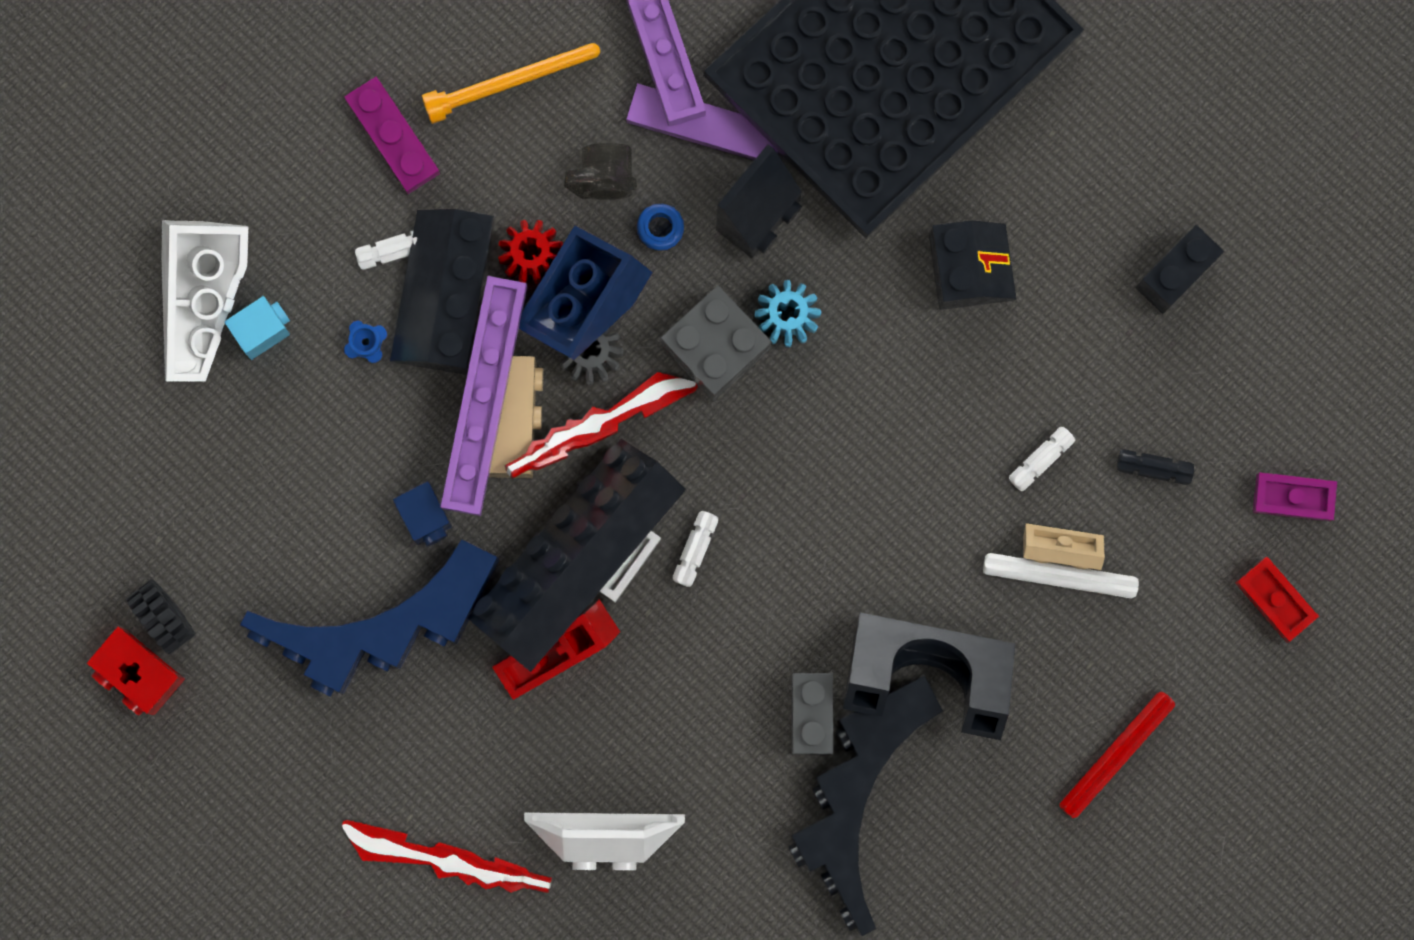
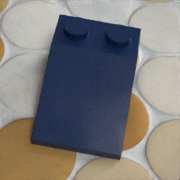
[519,225,653,360]

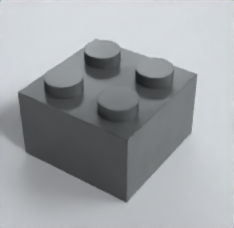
[661,285,772,402]

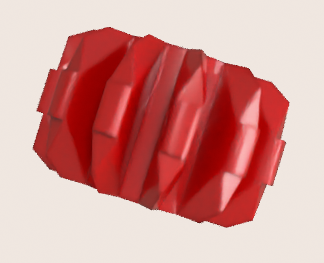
[498,220,563,286]

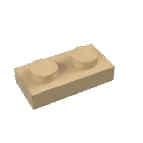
[1023,524,1105,570]

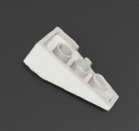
[161,220,248,381]

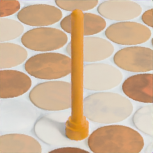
[421,43,600,124]

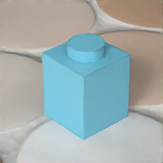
[224,296,290,360]

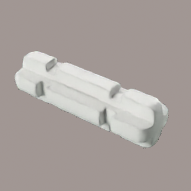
[355,230,417,270]
[1009,427,1075,491]
[673,511,718,587]

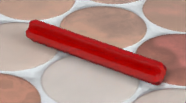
[1059,692,1175,818]

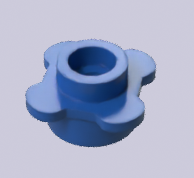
[344,321,387,363]

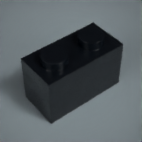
[1135,224,1225,314]

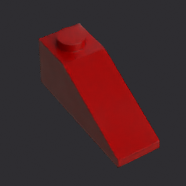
[492,599,620,700]

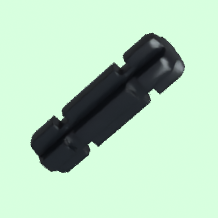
[1117,449,1194,485]

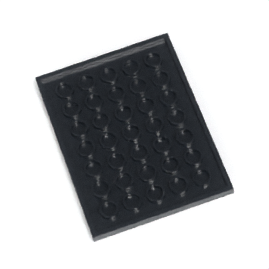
[703,0,1084,239]

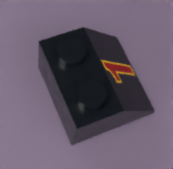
[929,220,1017,310]

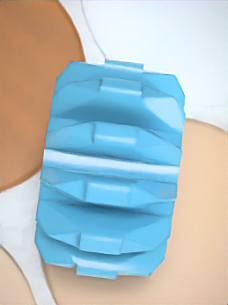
[754,280,821,347]

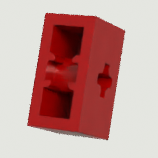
[87,626,185,716]

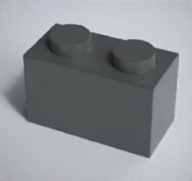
[791,673,833,755]

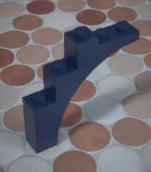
[240,540,500,697]

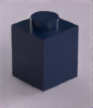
[393,481,452,546]

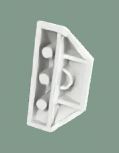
[524,813,685,870]

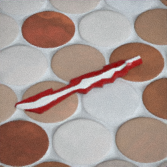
[505,372,698,479]
[342,820,552,893]

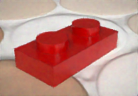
[1235,557,1319,643]

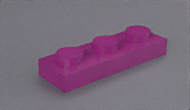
[344,76,440,194]

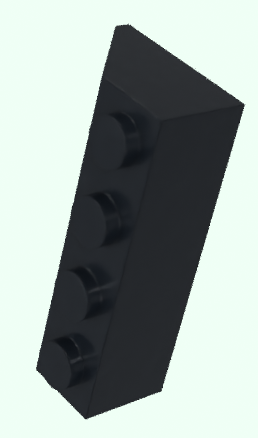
[390,209,494,375]

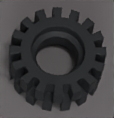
[126,579,196,655]

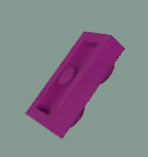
[1253,472,1337,522]

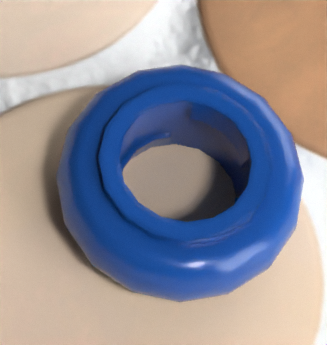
[636,203,684,251]

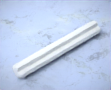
[983,553,1139,598]

